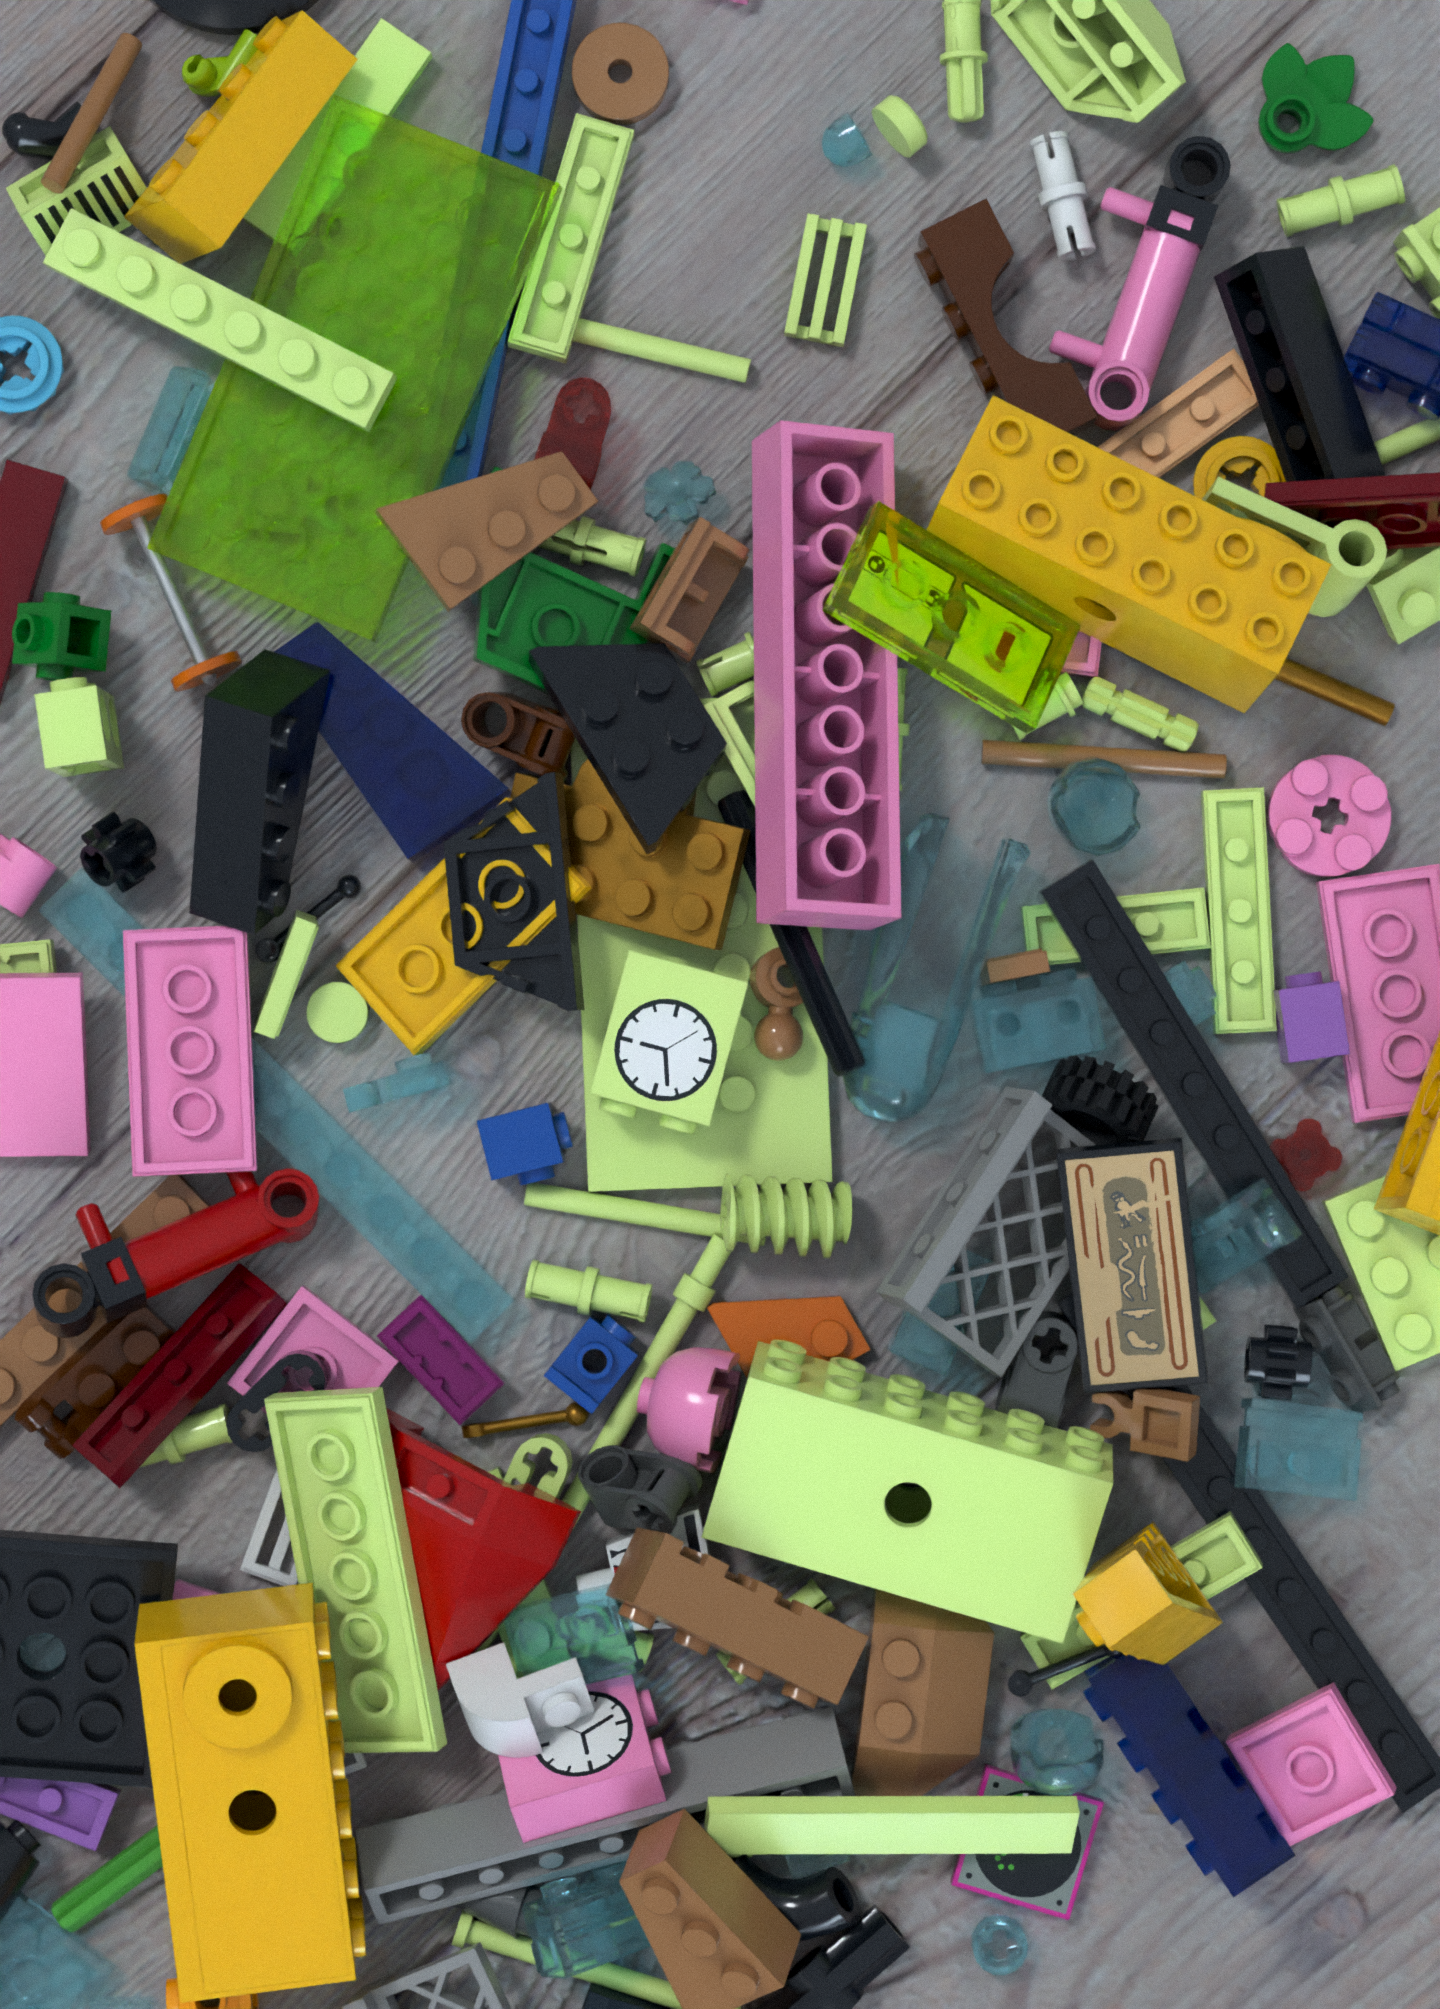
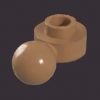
[750,947,803,1061]

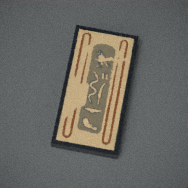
[1056,1137,1208,1393]

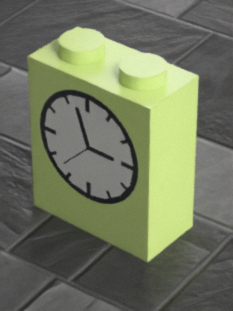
[589,950,749,1135]

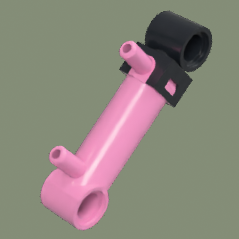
[1049,136,1230,431]

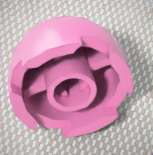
[637,1347,741,1473]

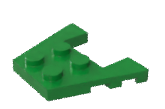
[473,466,675,694]

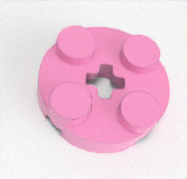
[1266,754,1391,878]

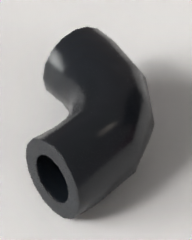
[730,1855,860,1941]

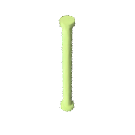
[451,1910,741,2009]

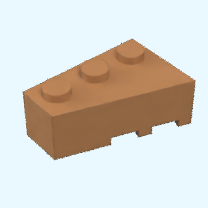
[619,1808,801,2009]

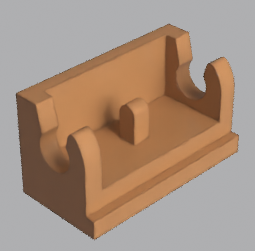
[629,517,750,664]

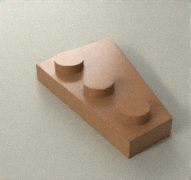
[375,451,598,612]

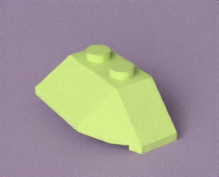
[990,0,1186,123]

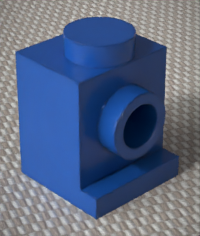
[544,1314,639,1414]

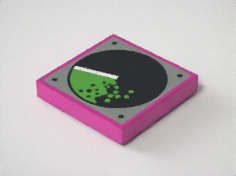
[950,1764,1104,1920]

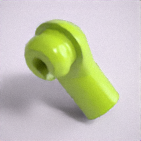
[181,29,258,97]

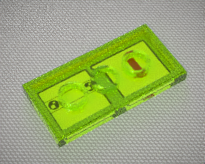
[822,501,1081,734]

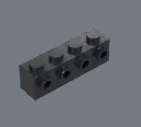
[1214,246,1385,482]

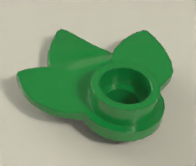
[1258,43,1373,153]

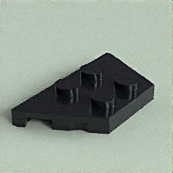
[528,643,727,854]
[444,772,585,1011]

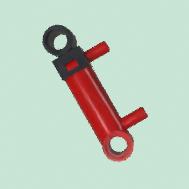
[32,1168,319,1338]

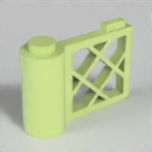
[1202,476,1387,617]

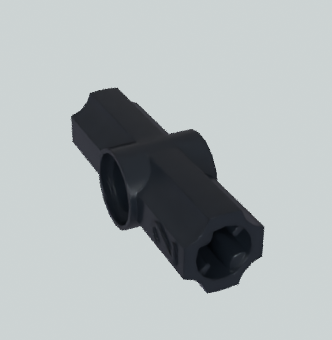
[756,1904,910,2009]

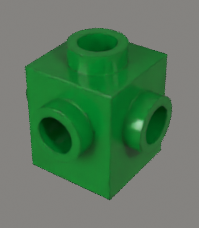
[12,592,112,681]

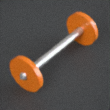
[100,494,242,692]

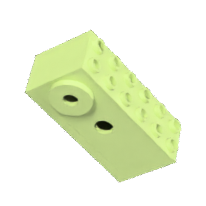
[701,1339,1113,1644]

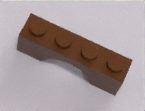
[914,198,1098,435]

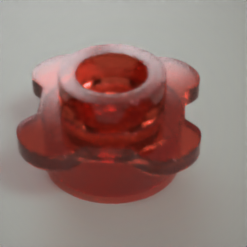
[1269,1118,1342,1191]

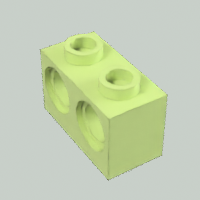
[34,677,124,777]

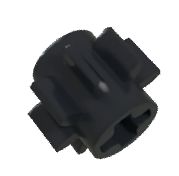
[80,812,157,893]
[1244,1324,1312,1401]

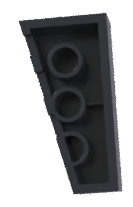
[189,649,331,935]

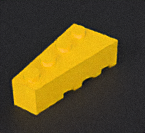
[124,10,358,264]
[1073,1521,1223,1665]

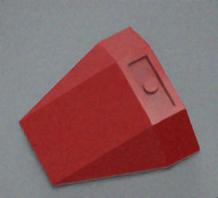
[386,1408,581,1691]

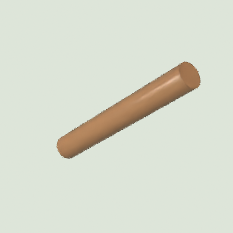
[41,33,142,194]

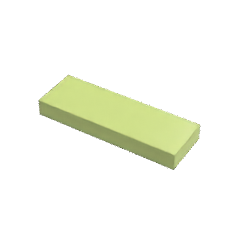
[1021,887,1211,965]

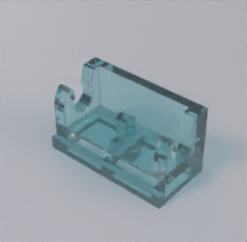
[1191,1178,1302,1295]

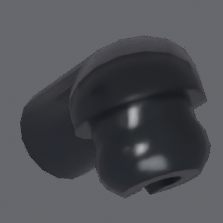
[2,101,81,160]

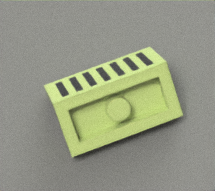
[6,126,147,256]

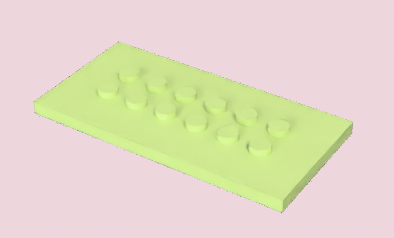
[571,698,833,1192]

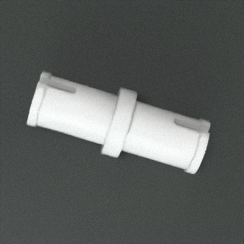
[1030,131,1096,261]

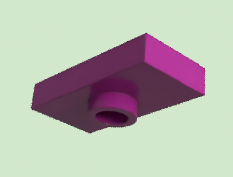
[377,1293,506,1425]

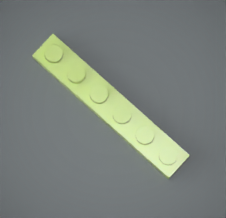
[43,208,397,432]

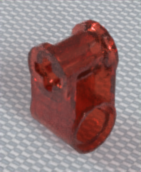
[534,377,611,490]

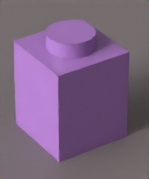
[1273,971,1350,1063]

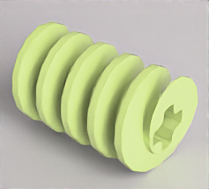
[720,1173,852,1258]

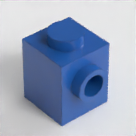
[477,1102,573,1186]

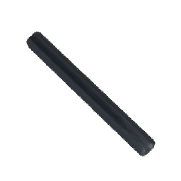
[718,790,865,1077]

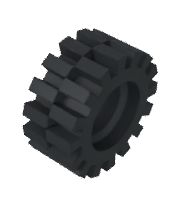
[1042,1055,1158,1145]

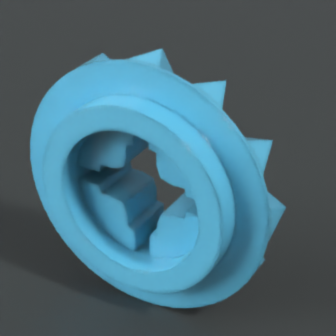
[0,316,64,415]

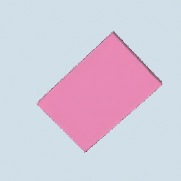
[0,972,91,1157]

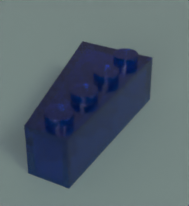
[274,621,511,862]
[1082,1654,1296,1897]

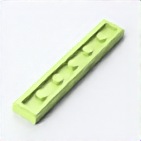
[704,1796,1080,1855]

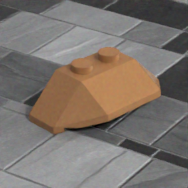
[851,1588,994,1796]

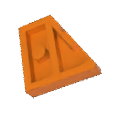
[707,1295,871,1378]

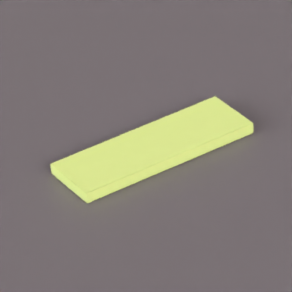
[264,1387,447,1753]

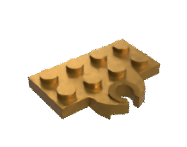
[510,759,751,950]

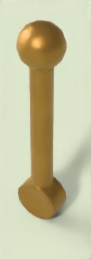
[461,1402,589,1438]

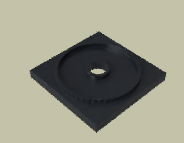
[0,1530,178,1788]

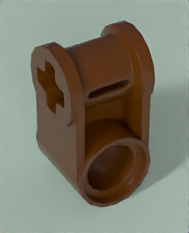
[461,692,575,782]

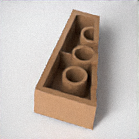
[605,1527,869,1709]

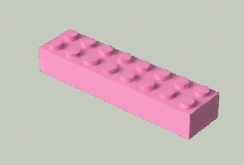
[752,420,901,931]

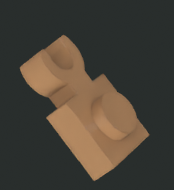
[1090,1388,1200,1462]

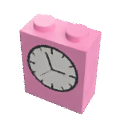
[498,1668,672,1843]

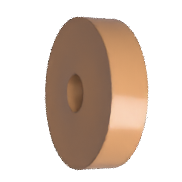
[572,23,669,125]

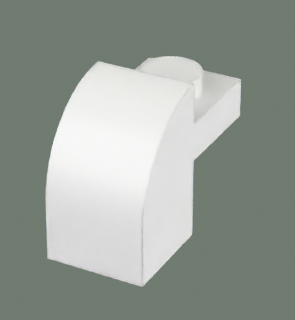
[446,1642,595,1758]

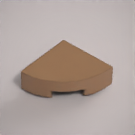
[978,948,1050,986]

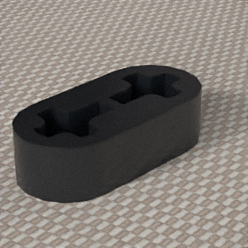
[226,1350,328,1452]

